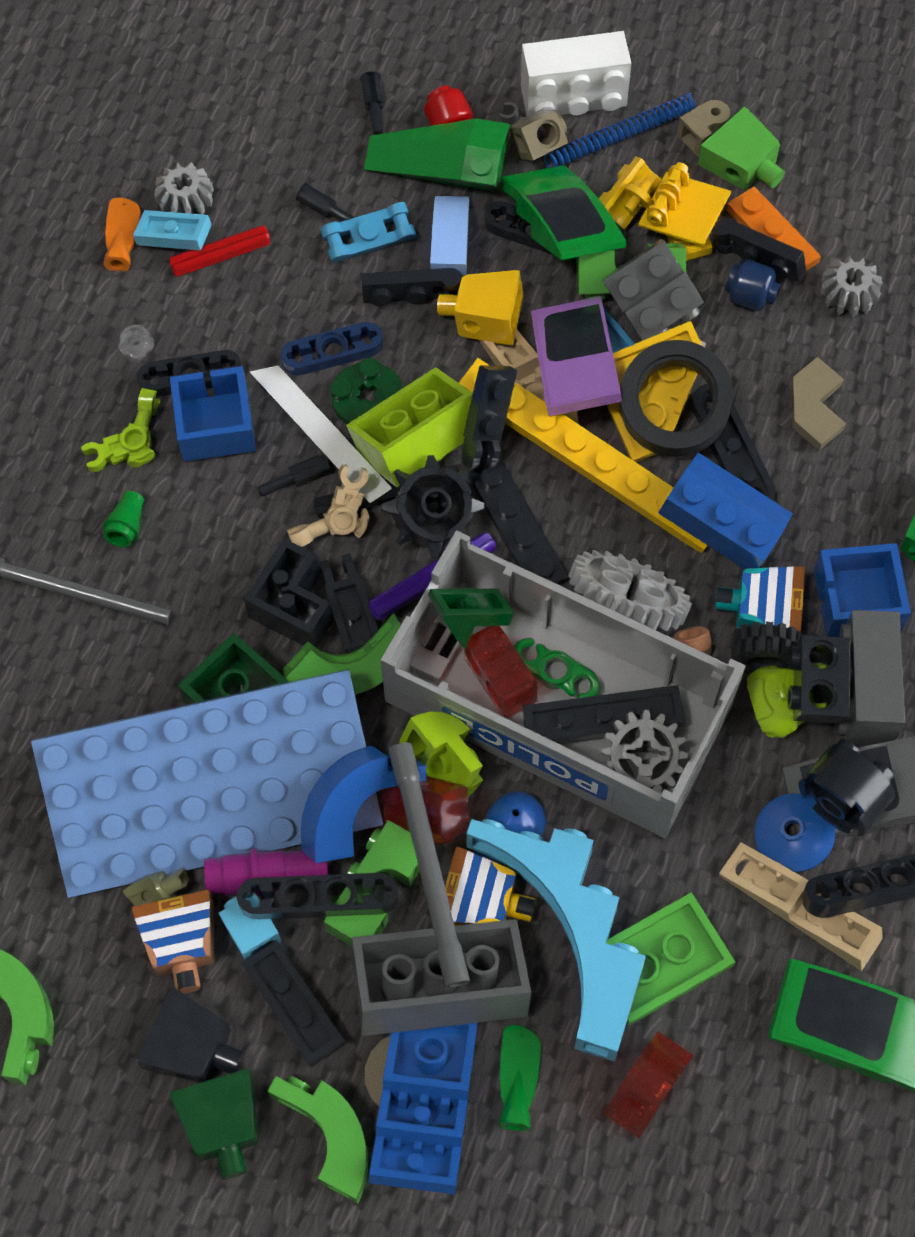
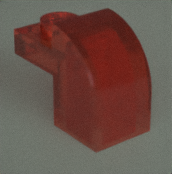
[604,1031,693,1139]

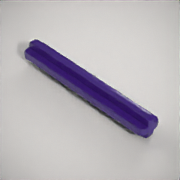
[368,532,496,620]

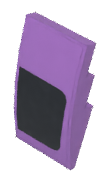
[531,296,622,416]

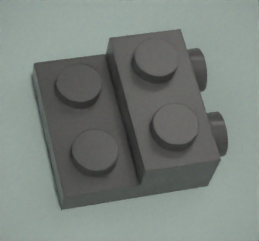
[602,239,704,341]

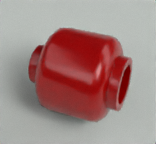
[423,85,473,126]

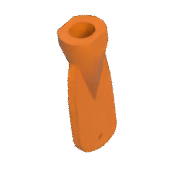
[104,198,141,271]

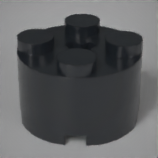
[798,739,895,836]

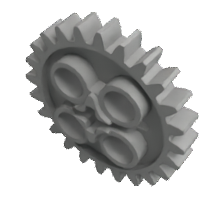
[568,550,692,631]

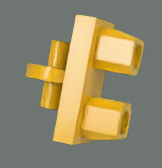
[599,156,662,230]

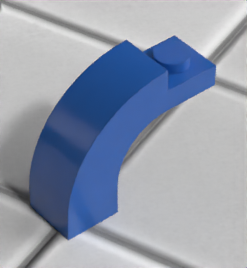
[301,746,426,863]

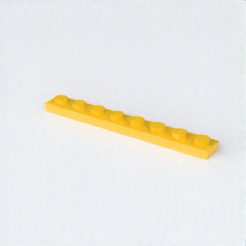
[459,358,708,553]

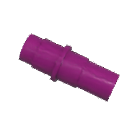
[204,848,328,897]

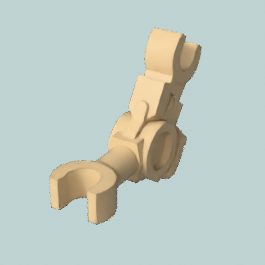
[287,464,369,547]

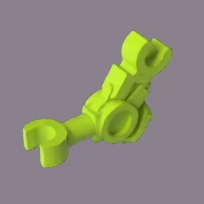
[81,388,160,472]

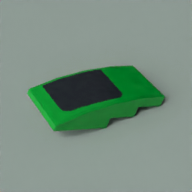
[501,165,626,260]
[767,958,915,1092]

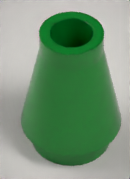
[102,491,145,548]

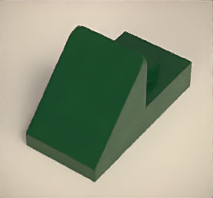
[428,588,514,649]

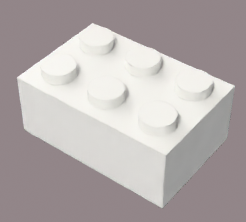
[521,31,631,117]

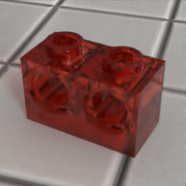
[464,626,538,719]

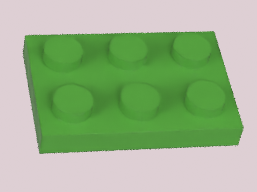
[607,892,735,1026]

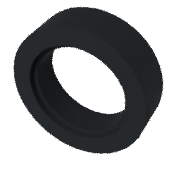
[620,340,733,457]

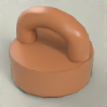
[672,626,712,656]

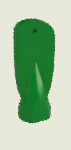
[499,1025,541,1132]

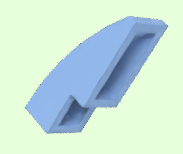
[430,196,469,279]

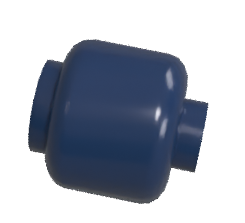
[725,260,781,311]

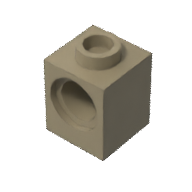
[510,110,568,160]

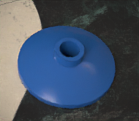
[755,793,836,873]

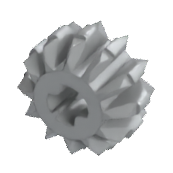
[154,162,214,215]
[820,255,882,318]

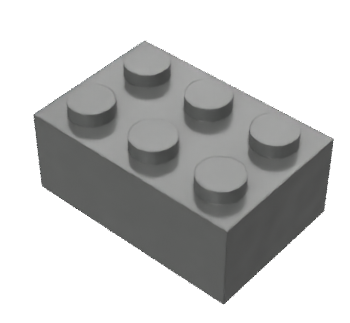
[835,610,905,748]

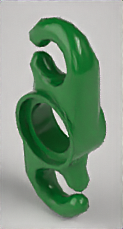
[511,637,600,698]

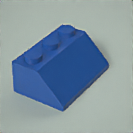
[658,453,793,569]

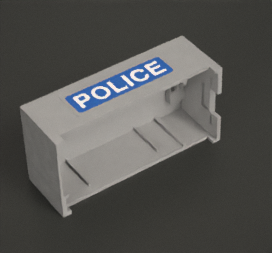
[381,530,746,839]

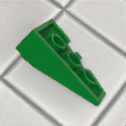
[364,118,511,193]

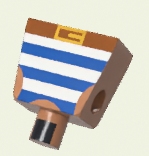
[132,890,215,994]

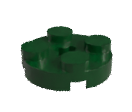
[331,358,402,425]

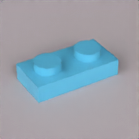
[133,210,212,250]

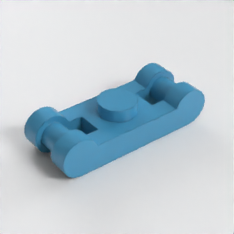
[320,202,417,263]

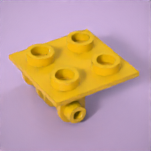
[638,162,731,246]

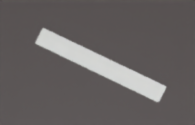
[250,366,391,503]

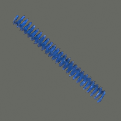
[544,93,696,168]

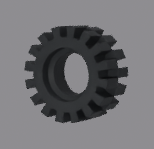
[731,621,802,675]

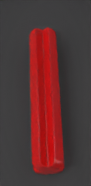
[169,225,270,276]

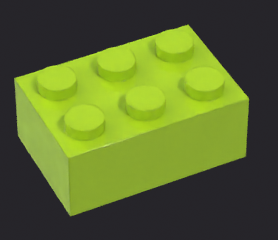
[346,367,473,487]

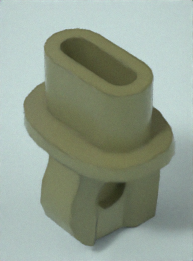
[122,868,189,906]

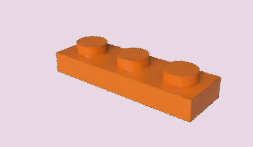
[726,186,821,280]

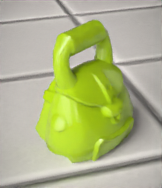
[747,663,826,738]

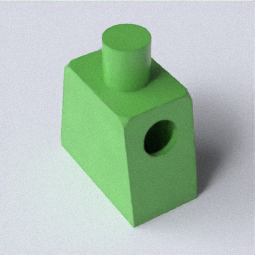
[698,107,785,190]

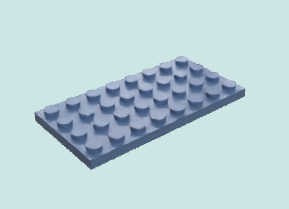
[31,669,383,898]

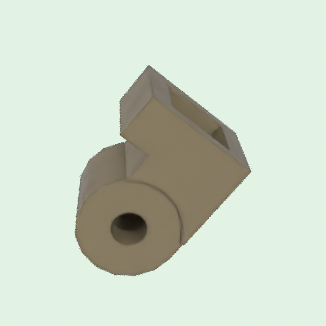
[677,100,730,157]

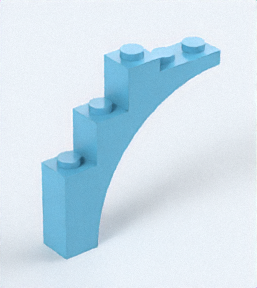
[467,819,646,1062]

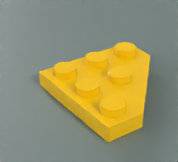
[607,321,702,463]

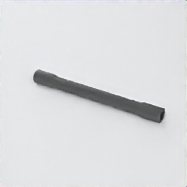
[388,743,470,988]

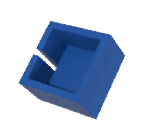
[170,366,256,462]
[813,543,911,637]

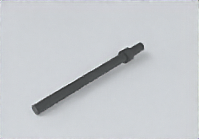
[0,557,172,625]

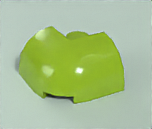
[399,711,483,820]

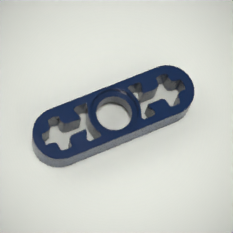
[281,322,383,375]

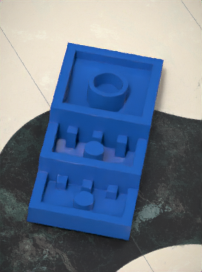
[369,1023,478,1195]

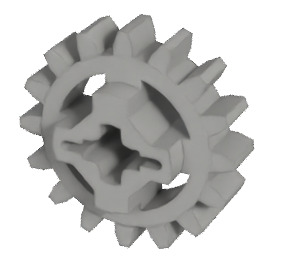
[600,710,688,792]

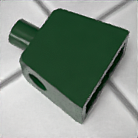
[170,1069,259,1180]

